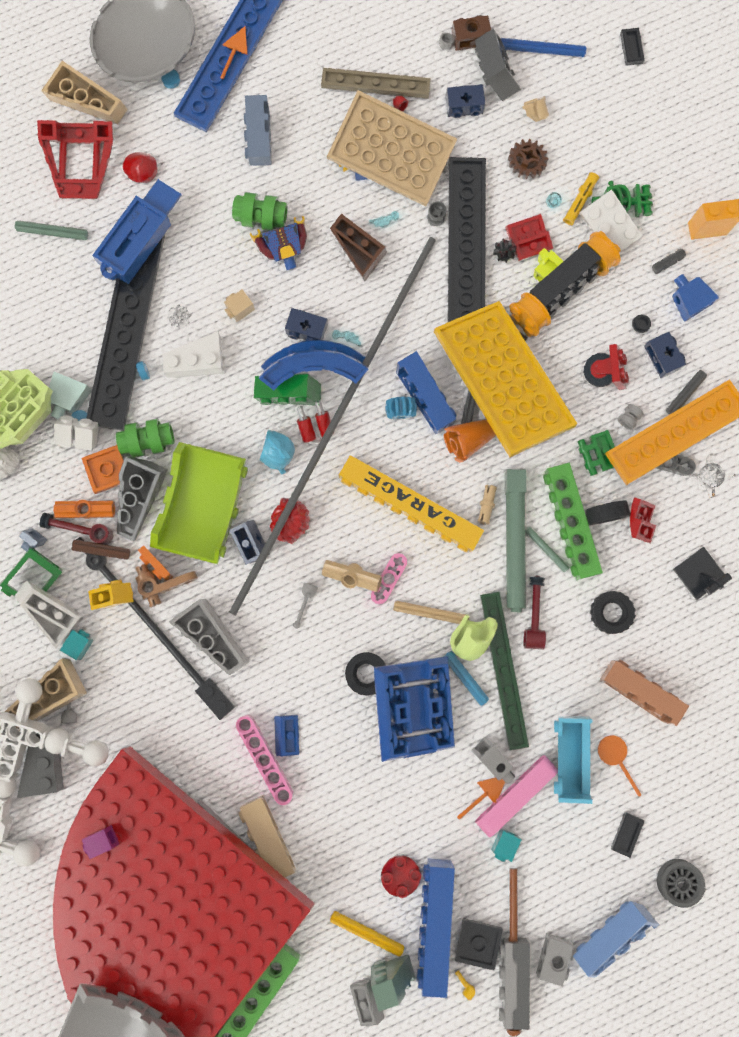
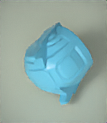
[260,429,295,474]

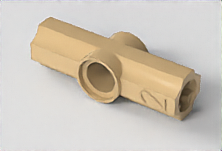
[322,560,382,592]

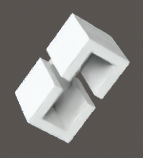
[54,415,98,451]

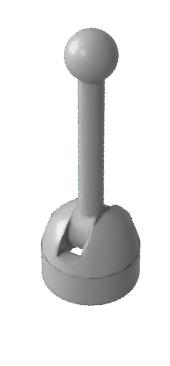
[293,582,319,629]
[61,703,77,723]

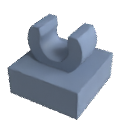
[19,528,48,551]

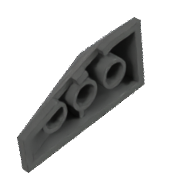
[117,456,168,541]

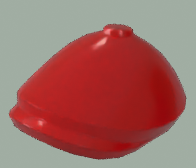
[123,152,158,183]

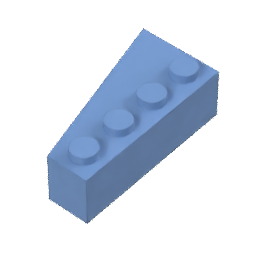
[573,901,660,978]

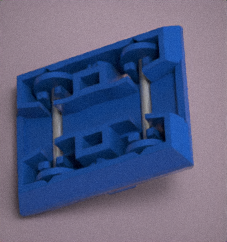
[374,656,455,762]

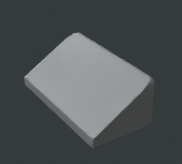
[350,978,384,1026]

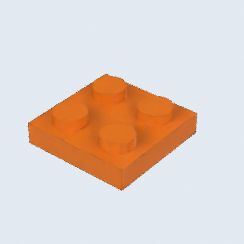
[81,445,124,494]

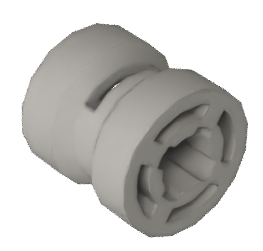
[617,404,644,430]

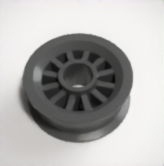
[657,859,705,908]

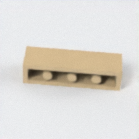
[238,795,296,877]

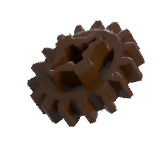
[508,138,549,180]

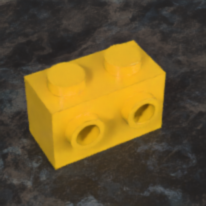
[88,580,134,610]

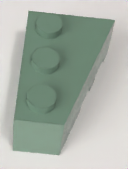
[371,954,416,1012]

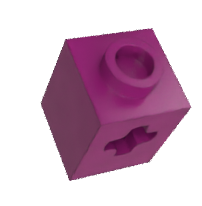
[82,825,119,859]

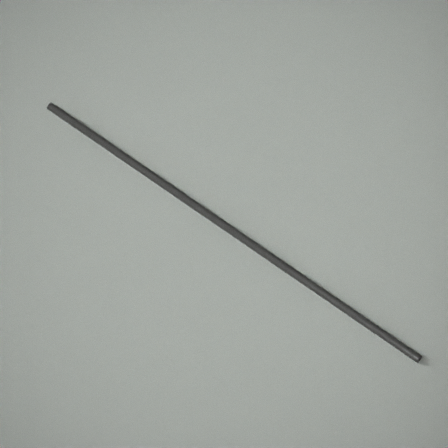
[229,237,436,616]

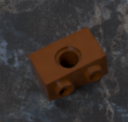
[451,15,491,51]

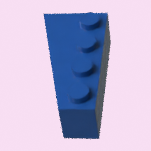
[396,351,457,435]

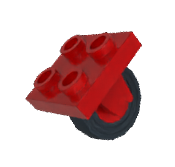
[583,344,629,390]

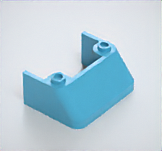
[554,716,593,804]

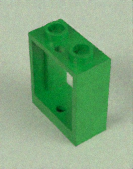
[0,546,63,602]

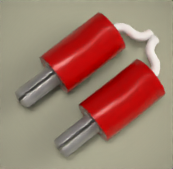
[297,400,334,444]

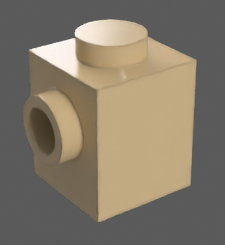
[224,289,255,322]

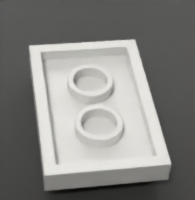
[580,190,642,251]

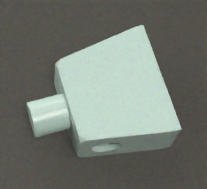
[49,371,92,419]

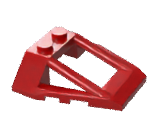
[37,120,113,199]

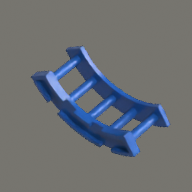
[259,340,369,390]

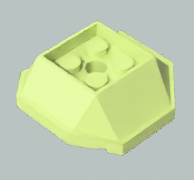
[0,369,53,449]

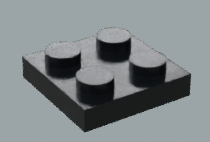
[454,918,503,971]

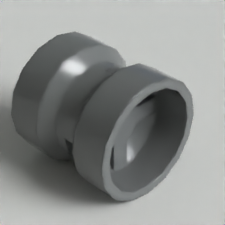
[427,201,447,227]

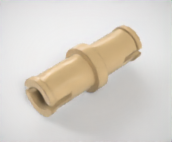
[477,485,497,525]

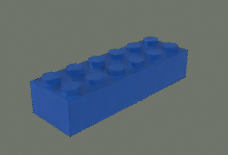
[416,858,455,998]

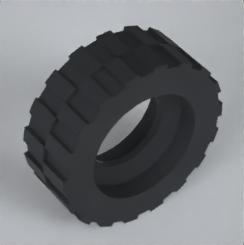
[585,500,630,525]
[590,591,636,634]
[345,652,386,696]

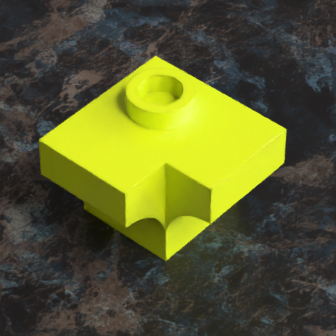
[533,248,563,282]

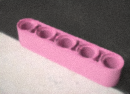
[236,715,293,805]
[475,755,558,838]

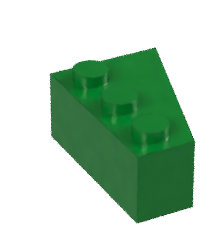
[253,374,322,406]

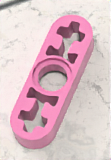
[371,553,407,605]

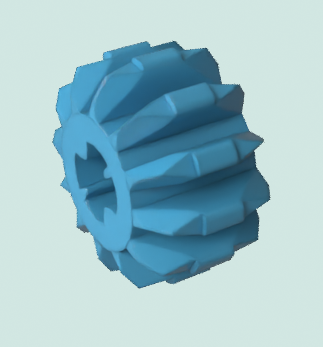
[385,396,417,419]

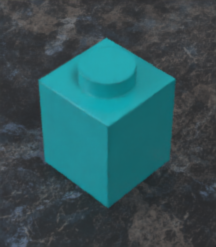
[60,629,94,660]
[491,828,522,862]

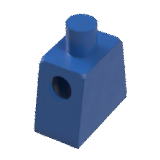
[672,274,719,322]

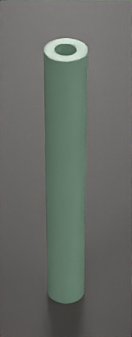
[525,526,570,573]

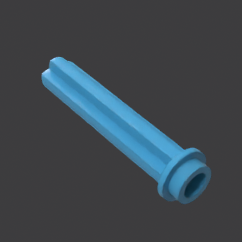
[444,650,489,706]

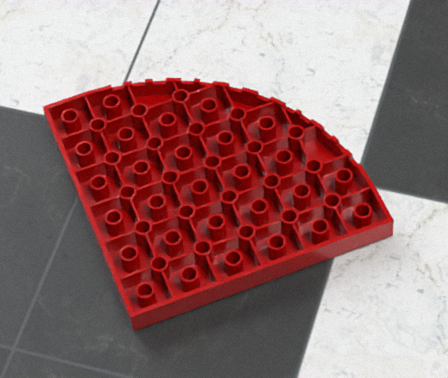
[53,746,315,1037]

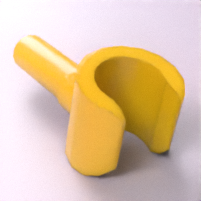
[455,970,475,1000]

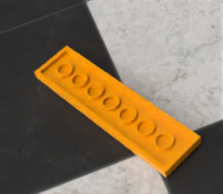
[605,379,739,486]

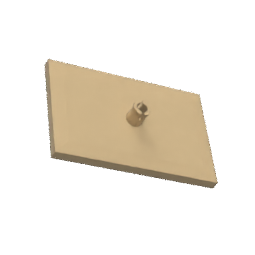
[327,90,457,206]

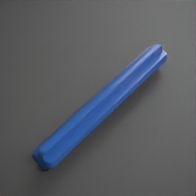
[501,38,587,57]

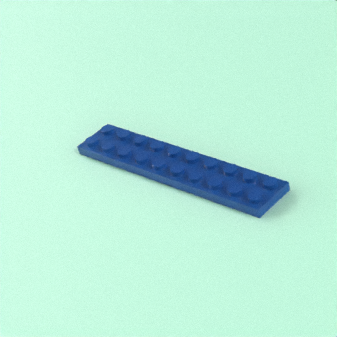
[174,0,283,133]

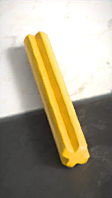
[330,911,404,957]

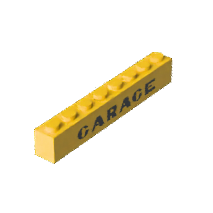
[339,455,484,553]

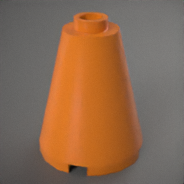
[443,419,496,463]

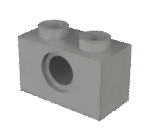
[536,933,575,987]

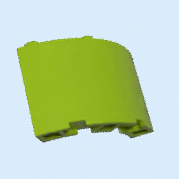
[150,442,248,564]

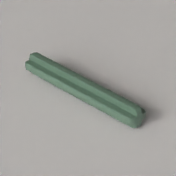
[14,220,89,241]

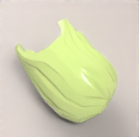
[450,614,498,661]

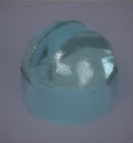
[546,192,562,209]

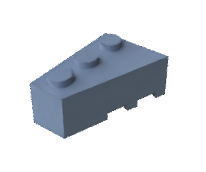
[244,95,272,166]

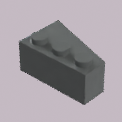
[475,28,521,101]
[17,733,64,798]

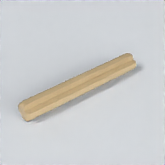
[393,601,469,624]

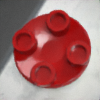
[381,856,421,898]

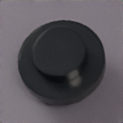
[632,314,651,333]

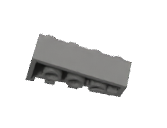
[169,598,250,675]

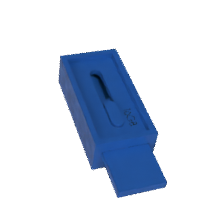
[92,179,182,284]

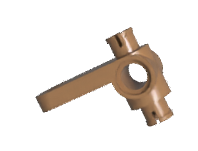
[135,564,198,608]

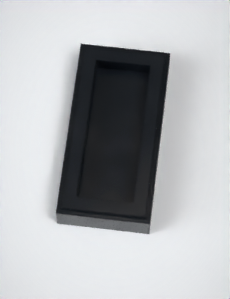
[620,27,645,66]
[610,812,645,858]

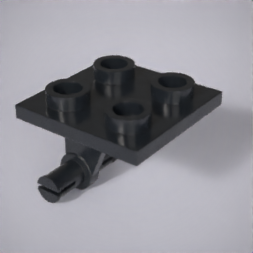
[673,547,732,600]

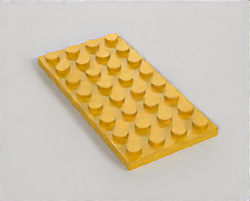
[434,301,577,457]

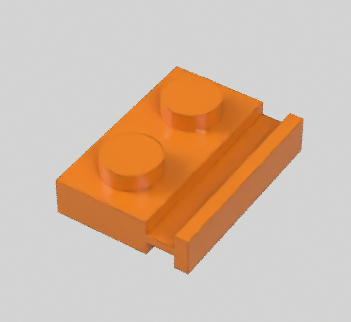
[138,545,173,581]

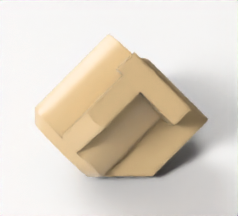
[522,96,549,122]

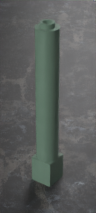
[504,469,527,612]

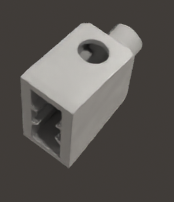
[471,737,515,784]

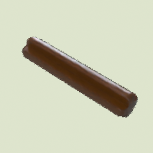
[71,540,131,560]

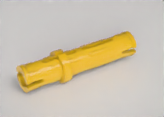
[563,172,599,226]

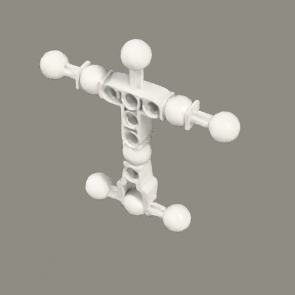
[0,678,109,867]

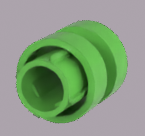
[232,192,288,231]
[116,418,175,458]

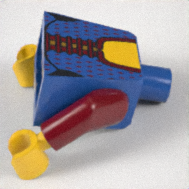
[250,216,307,271]

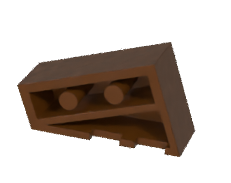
[330,213,387,282]

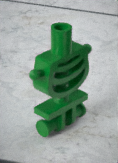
[591,180,653,218]

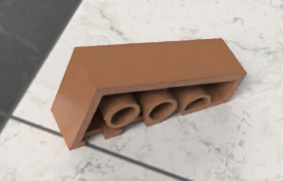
[599,659,689,726]

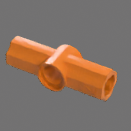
[53,499,116,519]

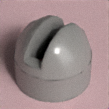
[439,32,454,50]

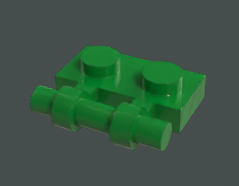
[577,430,615,476]

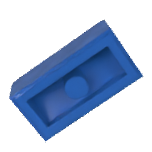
[274,715,299,757]

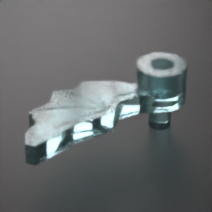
[369,211,399,228]
[332,330,361,347]

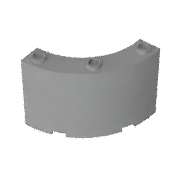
[58,983,185,1037]

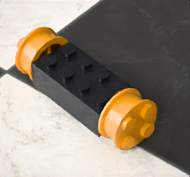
[509,231,621,337]

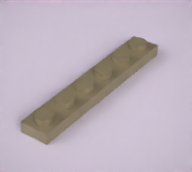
[321,67,431,99]

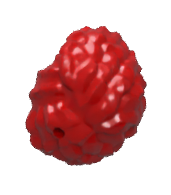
[270,498,310,544]

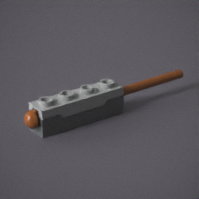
[499,868,530,1037]

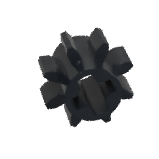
[493,238,517,263]

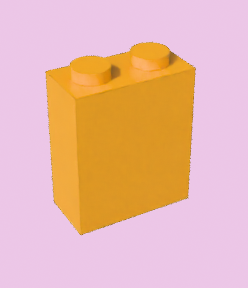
[688,199,739,240]

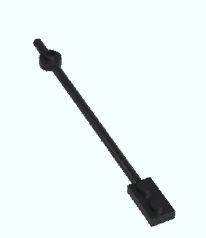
[76,537,235,720]

